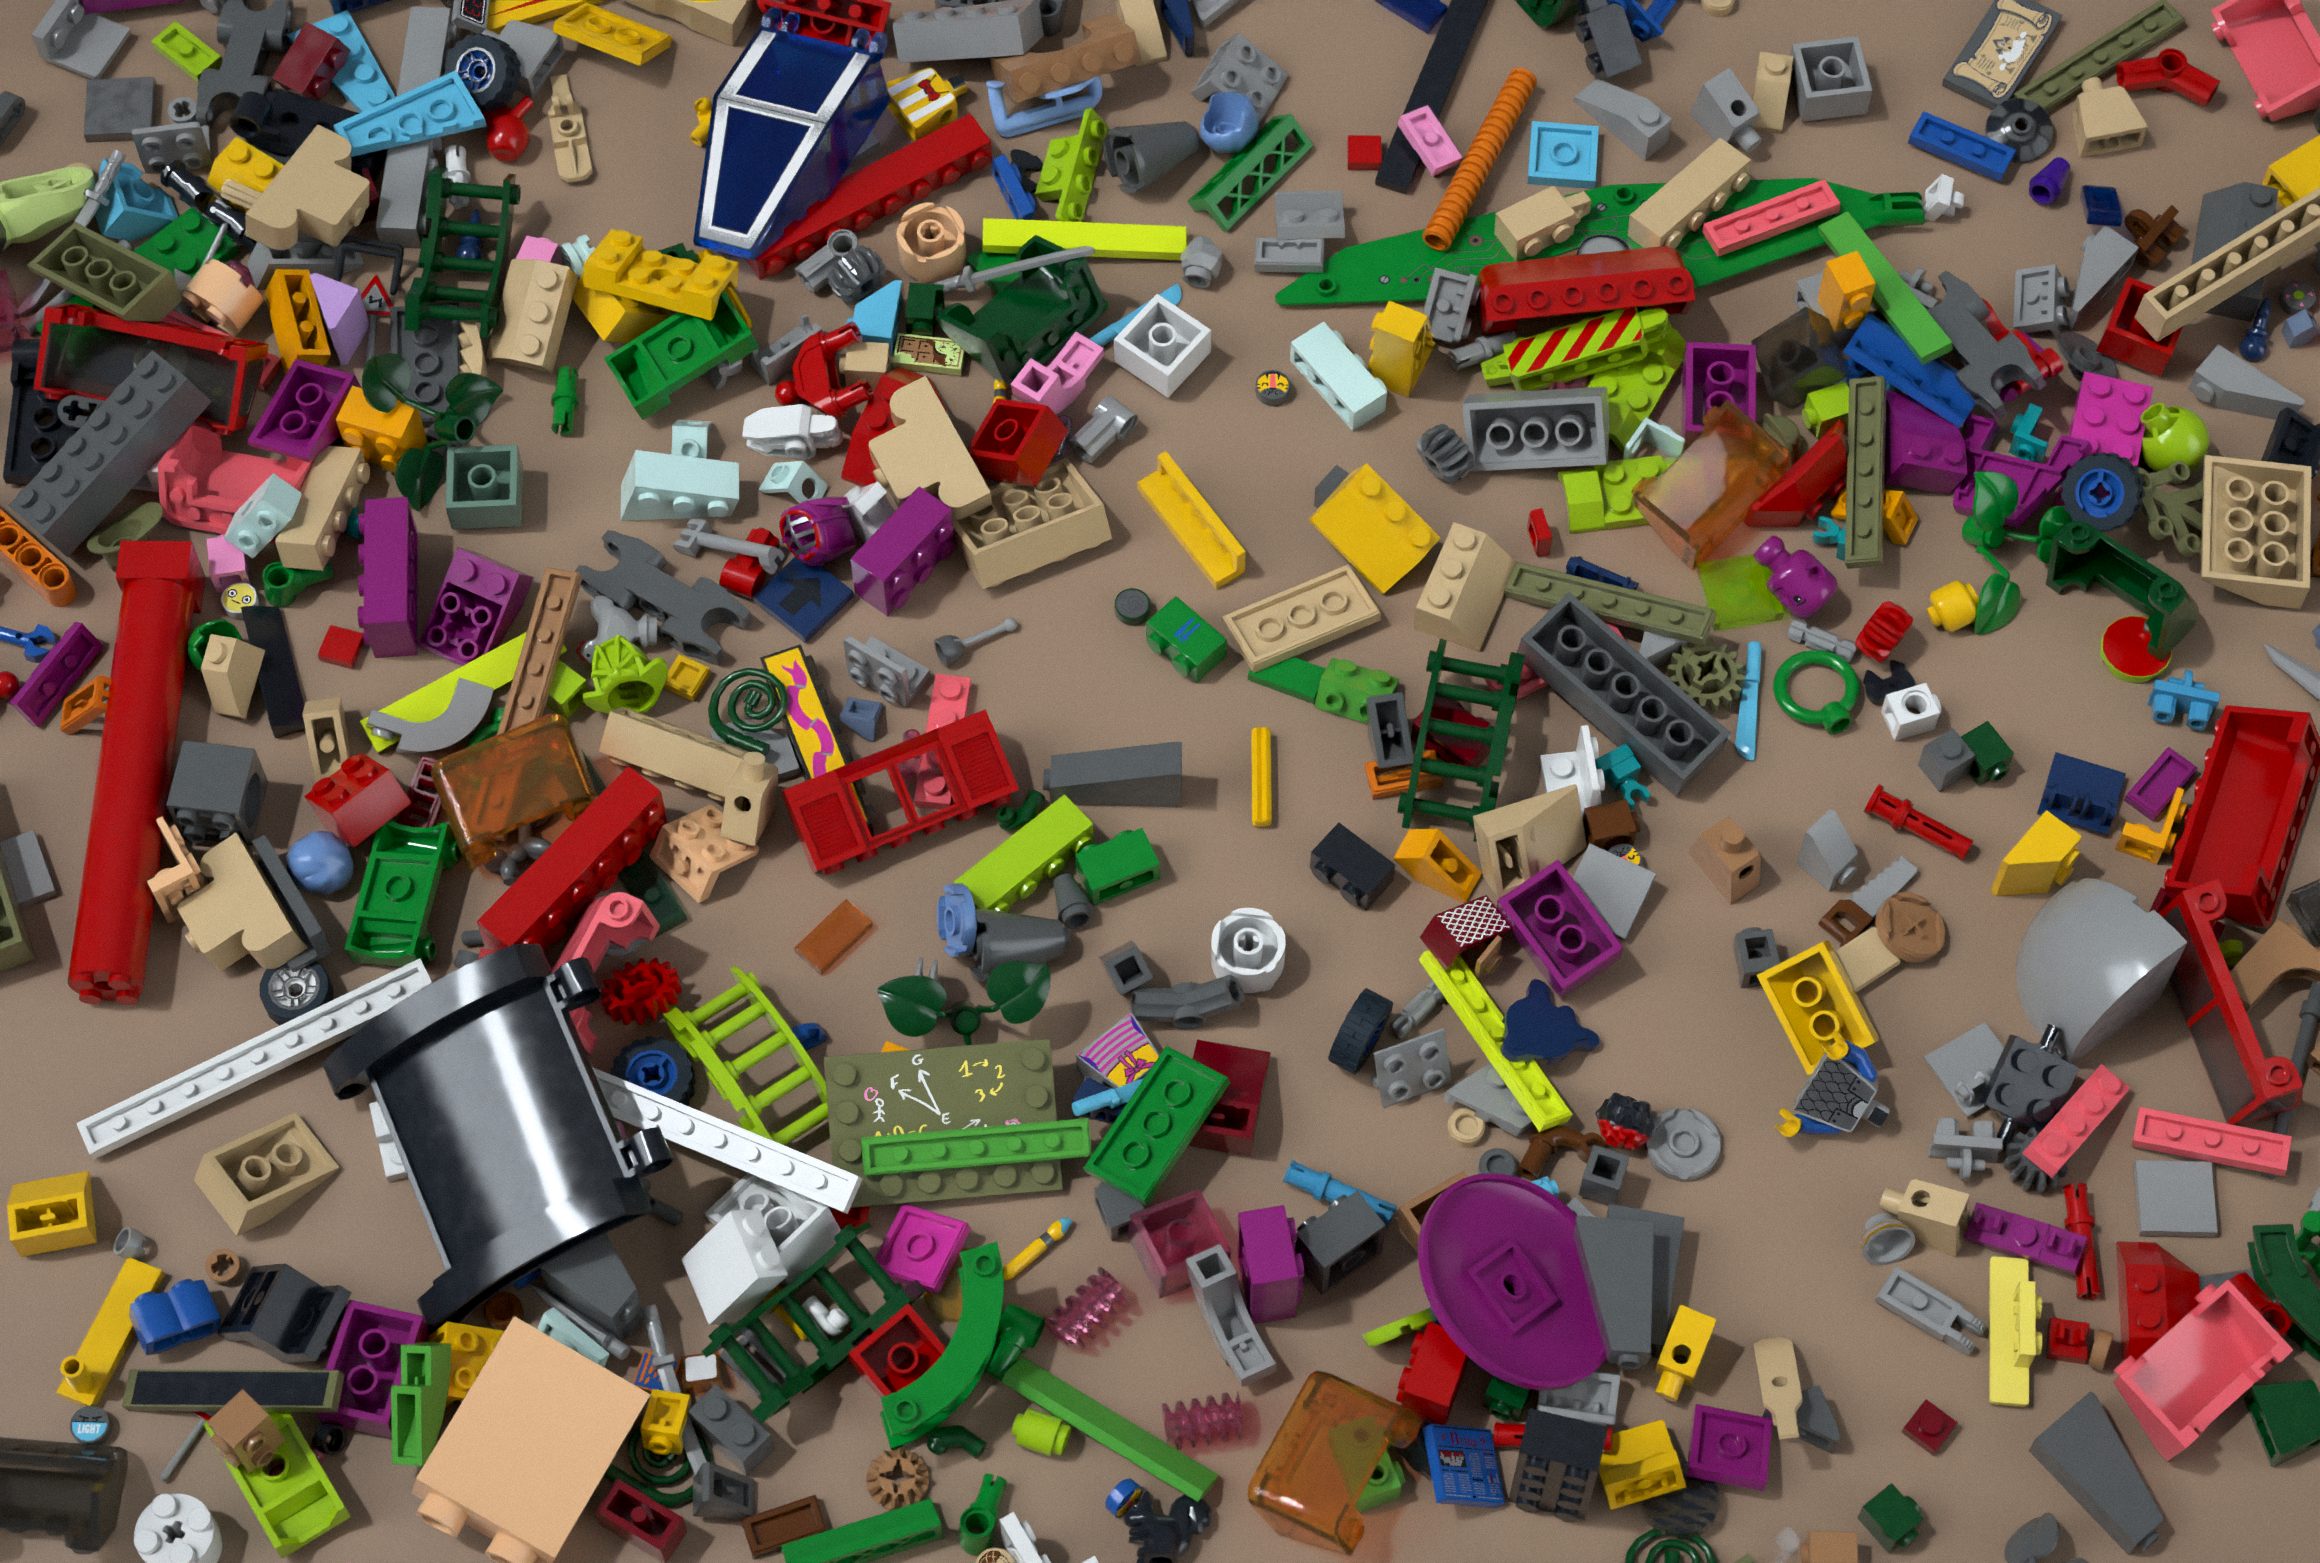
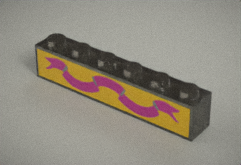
[760,644,878,837]

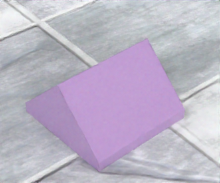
[310,273,369,366]

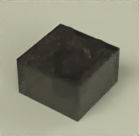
[1751,306,1848,410]

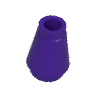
[2029,157,2070,205]

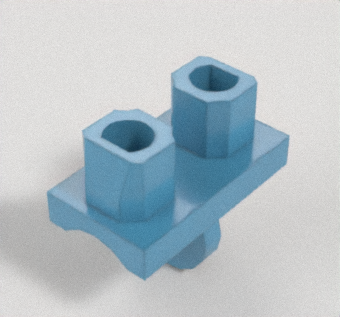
[2147,669,2220,731]

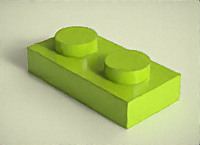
[151,21,223,83]

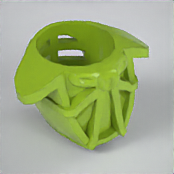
[583,634,668,714]

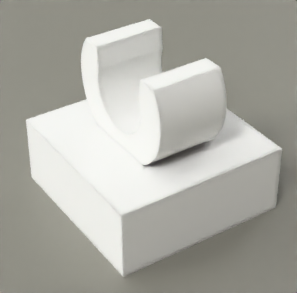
[1923,174,1964,222]

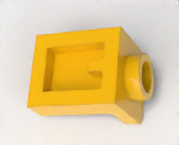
[640,1389,692,1455]

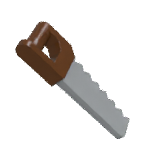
[1818,855,1917,947]

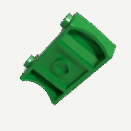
[604,290,760,420]
[344,820,463,968]

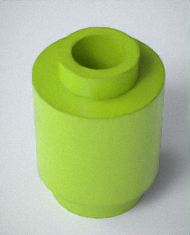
[1011,1408,1072,1457]

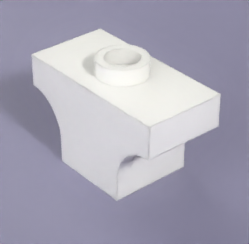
[842,482,896,543]

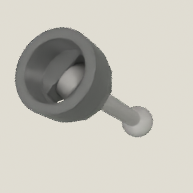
[934,618,1017,666]

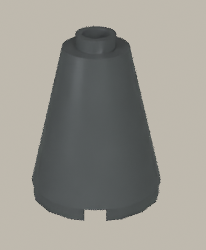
[1103,121,1200,194]
[967,908,1070,982]

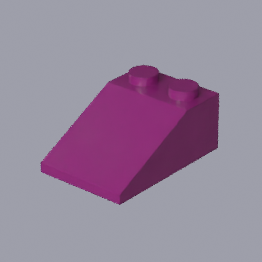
[247,359,362,462]
[1884,390,1967,495]

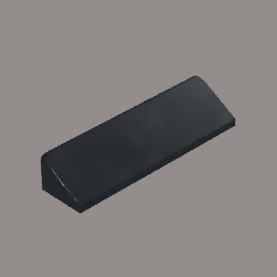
[241,606,305,738]

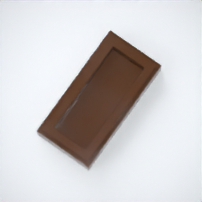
[741,1494,827,1559]

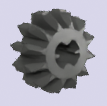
[827,246,887,304]
[1417,424,1474,484]
[2004,1127,2069,1194]

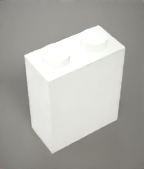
[681,1209,788,1325]

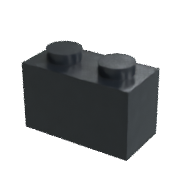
[1310,822,1396,911]

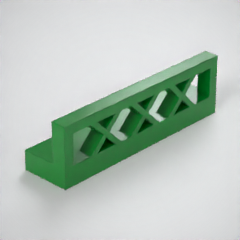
[1187,114,1313,231]
[781,1498,944,1563]

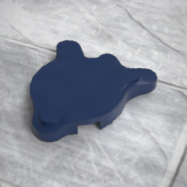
[1500,979,1599,1066]

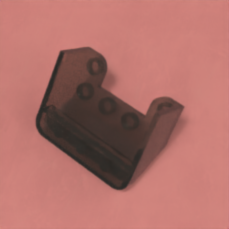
[0,1437,128,1555]

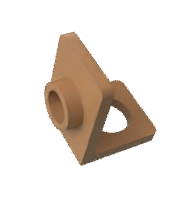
[1467,935,1503,982]

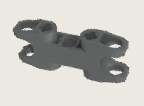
[196,0,293,129]
[1925,271,2046,419]
[574,530,751,664]

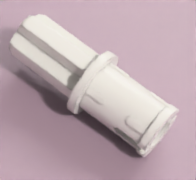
[444,145,471,209]

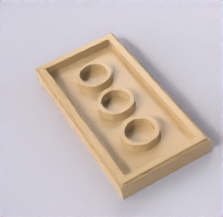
[1222,564,1381,673]

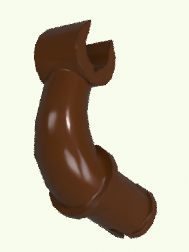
[1517,1126,1605,1180]

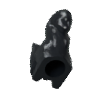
[1124,1492,1212,1563]

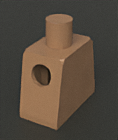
[1688,817,1761,905]

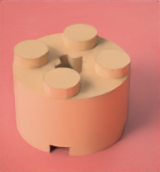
[896,202,966,284]
[181,259,264,337]

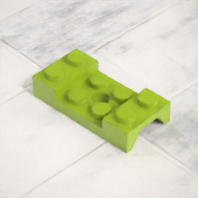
[203,1412,351,1559]

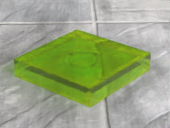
[1697,554,1784,631]

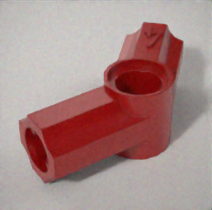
[2116,48,2221,107]

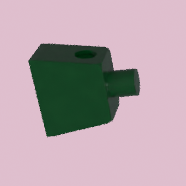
[2244,1380,2320,1467]

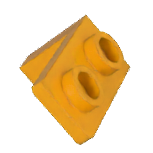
[1831,488,1919,545]
[2115,787,2187,865]

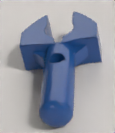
[0,624,57,663]

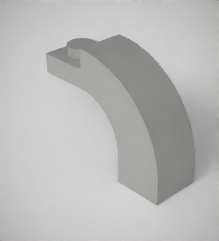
[366,678,494,755]
[1185,1244,1277,1388]

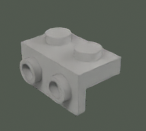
[1423,267,1480,346]
[1537,1370,1621,1426]

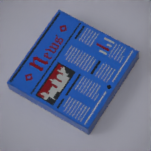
[1423,1424,1505,1508]

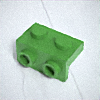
[1315,658,1400,724]

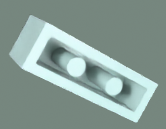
[1290,321,1387,431]

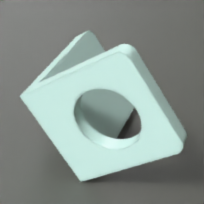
[1623,417,1686,459]
[672,420,712,459]
[759,461,828,503]

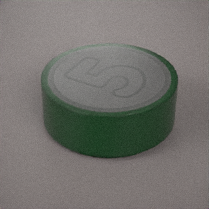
[1115,588,1150,625]

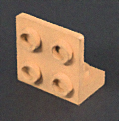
[649,804,760,903]
[147,817,207,924]

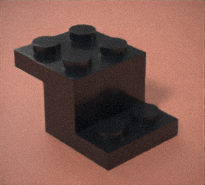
[217,1263,352,1363]

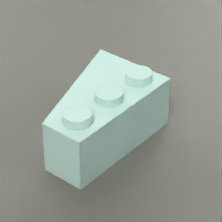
[620,450,739,521]

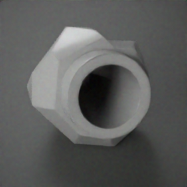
[1180,236,1222,288]

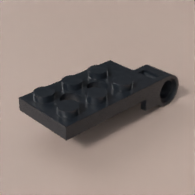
[3,339,86,484]

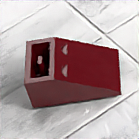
[1188,1040,1271,1157]

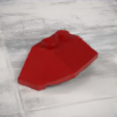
[757,0,892,61]
[841,366,947,487]
[1744,419,1848,527]
[2116,1241,2200,1362]

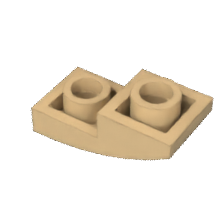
[458,321,487,377]

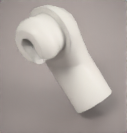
[802,1295,849,1336]

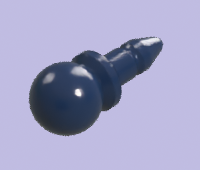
[456,209,484,259]
[2239,298,2271,362]

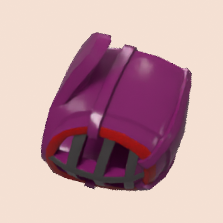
[779,497,856,566]

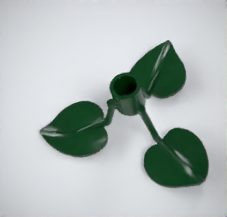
[362,353,503,512]
[877,960,1050,1045]

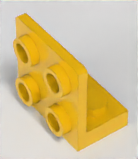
[428,1322,505,1407]
[1598,1420,1686,1510]

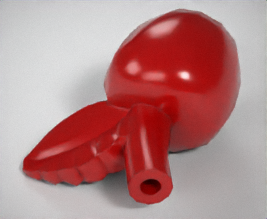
[481,96,535,162]

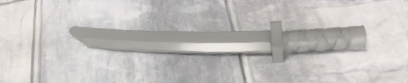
[17,149,126,316]
[931,246,1095,294]
[642,1305,707,1475]

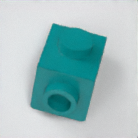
[2008,403,2049,464]

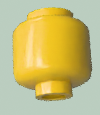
[1926,580,1979,633]

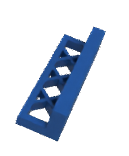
[1842,313,1975,428]

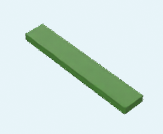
[1818,211,1953,365]
[861,1118,1092,1176]
[1002,1357,1219,1502]

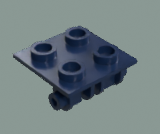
[2037,752,2126,836]

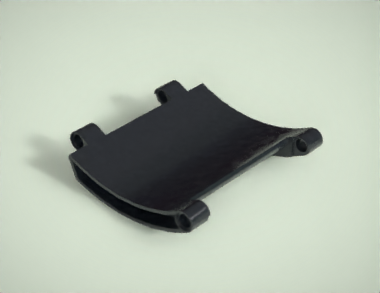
[322,944,674,1334]

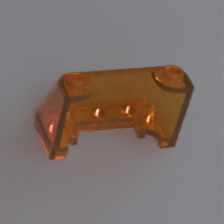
[1631,399,1791,570]
[430,714,599,870]
[1248,1371,1423,1557]

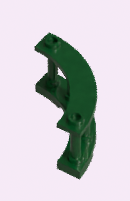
[404,167,521,338]
[1397,639,1525,842]
[701,1221,926,1424]
[2247,1224,2320,1362]

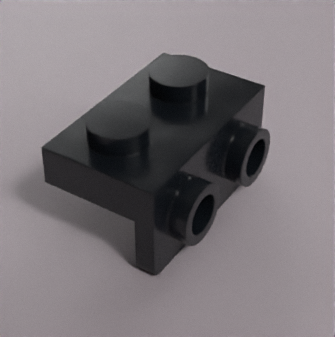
[2261,407,2320,480]

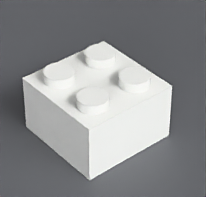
[1114,294,1211,398]

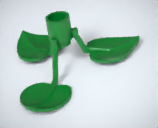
[1962,471,2073,635]

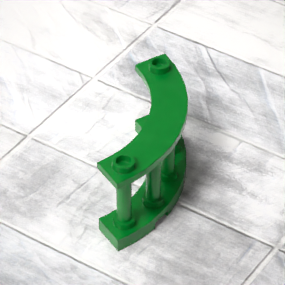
[880,1241,1004,1450]

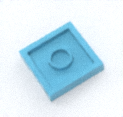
[1527,121,1599,189]

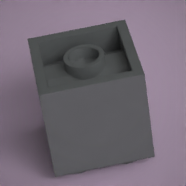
[167,740,268,846]

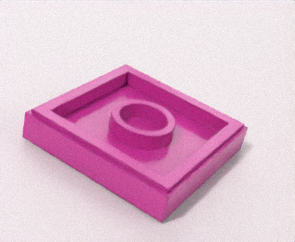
[875,1203,971,1294]

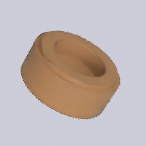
[2088,1329,2114,1370]

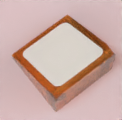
[681,1351,724,1394]

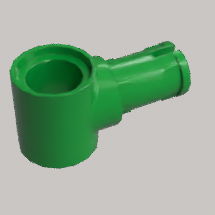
[262,560,334,607]
[986,1302,1046,1381]
[959,1474,1007,1556]

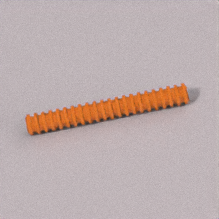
[1422,67,1537,251]

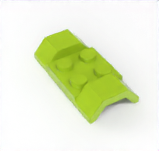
[1587,328,1686,454]
[1557,455,1708,534]

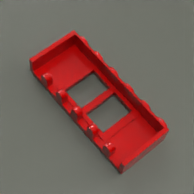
[780,709,1019,877]

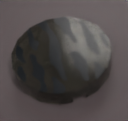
[1641,1463,1719,1540]

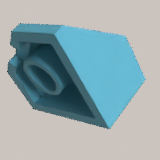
[94,158,178,241]

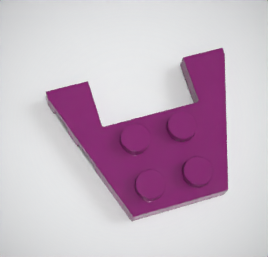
[1953,414,2093,528]

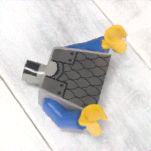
[1774,1031,1890,1137]

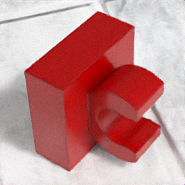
[2046,1317,2090,1364]

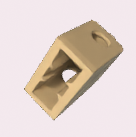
[2072,77,2147,158]
[720,752,778,846]
[1879,1179,1970,1257]

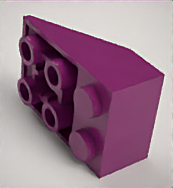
[418,547,534,666]

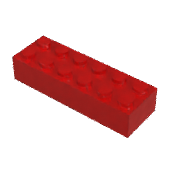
[477,766,667,951]

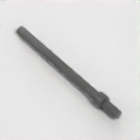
[2260,981,2320,1179]

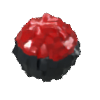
[1595,1092,1655,1150]

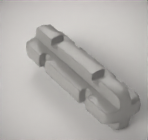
[1787,619,1857,662]
[1389,980,1445,1038]

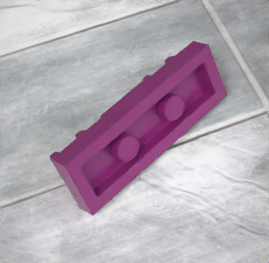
[9,622,103,727]
[1964,1202,2088,1275]

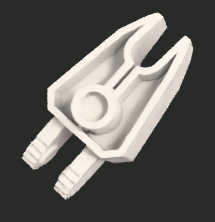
[742,404,844,459]

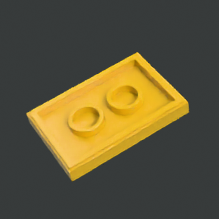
[552,2,672,66]

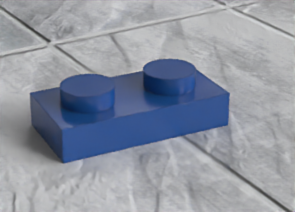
[991,154,1037,220]

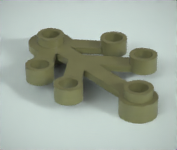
[2137,461,2203,557]

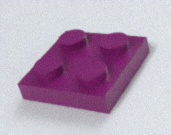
[1686,1404,1772,1491]

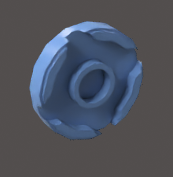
[936,883,977,957]

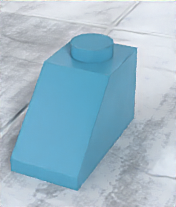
[846,280,904,357]

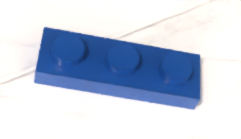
[1908,111,2016,182]

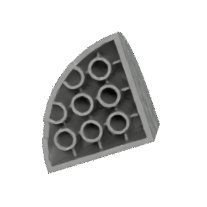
[2016,878,2188,1064]

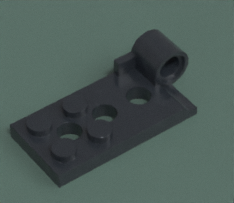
[229,90,388,181]

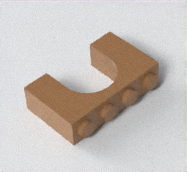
[989,13,1142,103]
[2230,919,2320,1076]

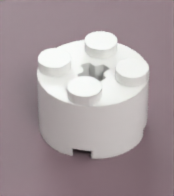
[1211,908,1286,993]
[134,1494,223,1563]

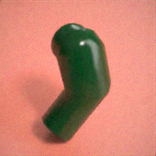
[996,790,1045,832]
[927,1425,987,1459]

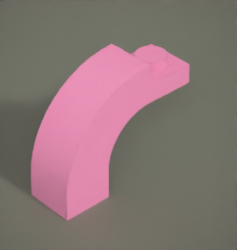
[1011,332,1105,415]

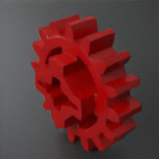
[601,957,682,1026]

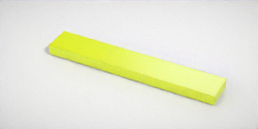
[982,218,1187,260]
[360,632,567,753]
[1419,950,1573,1132]

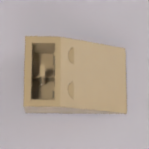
[1473,784,1587,898]

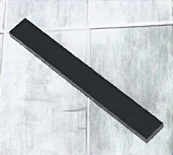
[1375,0,1488,195]

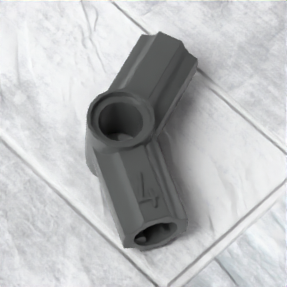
[1130,975,1244,1030]

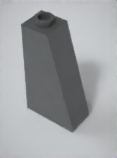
[1043,742,1182,807]
[1606,1203,1685,1360]
[1574,1216,1654,1369]
[2029,1391,2164,1555]

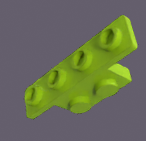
[1035,108,1108,222]

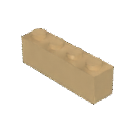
[1628,138,1751,249]
[275,446,370,571]
[598,707,748,801]

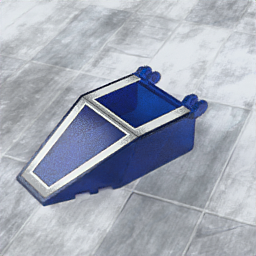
[693,7,890,261]

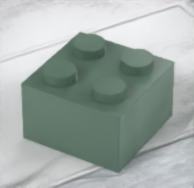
[445,445,523,529]

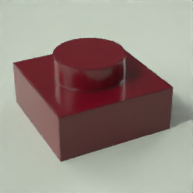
[1901,1399,1958,1456]

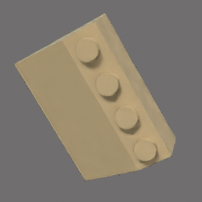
[2201,455,2311,609]
[953,457,1112,589]

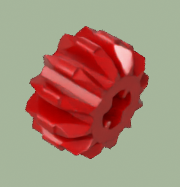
[1855,601,1913,662]

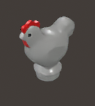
[576,596,657,664]

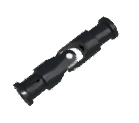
[161,160,257,252]

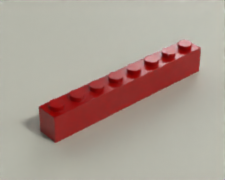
[739,113,992,280]

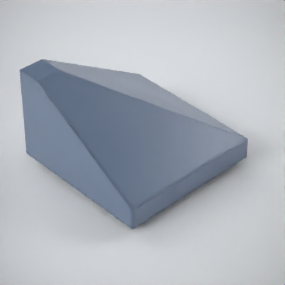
[840,697,883,741]

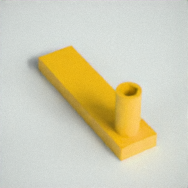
[56,1258,165,1407]

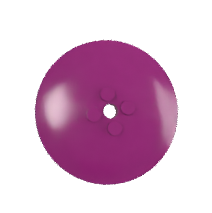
[1418,1173,1607,1391]

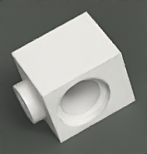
[1881,683,1941,741]

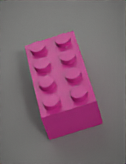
[2053,371,2153,507]

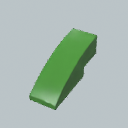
[391,1342,451,1466]

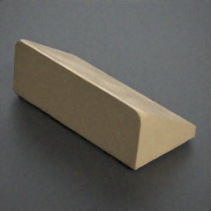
[1835,926,1900,992]

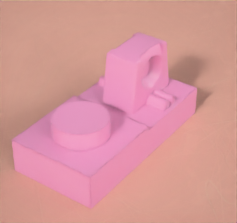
[1397,105,1463,177]

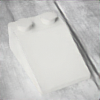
[704,1173,841,1285]

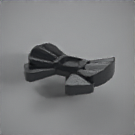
[1010,149,1043,193]
[1863,660,1916,705]

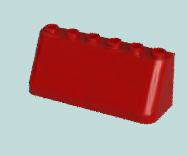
[1477,246,1695,335]
[2164,705,2320,928]

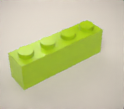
[954,794,1094,912]

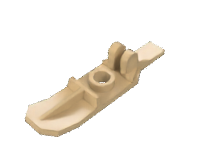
[548,74,593,183]
[1753,1337,1803,1439]

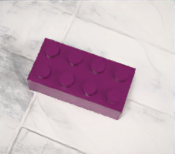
[357,497,418,658]

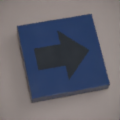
[753,557,854,643]

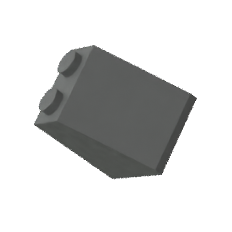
[539,1233,644,1342]

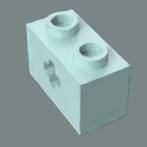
[224,473,302,558]

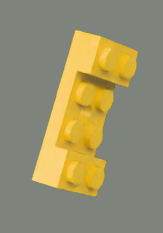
[583,229,739,321]

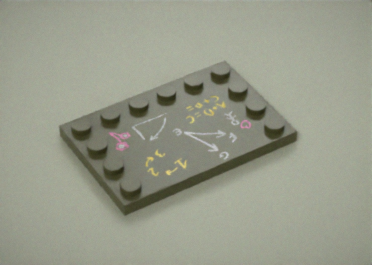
[824,1039,1063,1208]

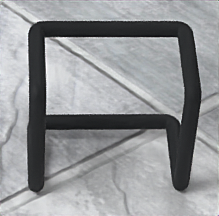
[333,236,404,296]

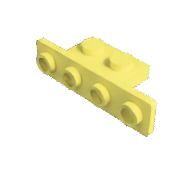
[1989,1256,2042,1407]

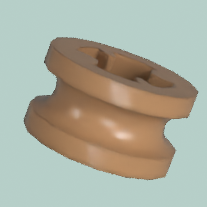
[205,1249,242,1286]

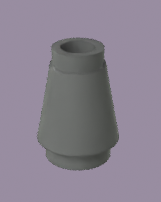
[1053,874,1093,930]

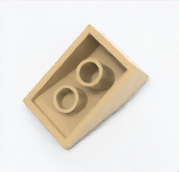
[194,1112,339,1236]

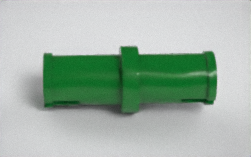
[551,366,579,435]

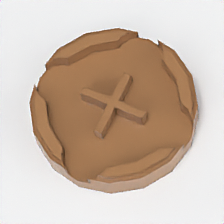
[1875,892,1946,963]

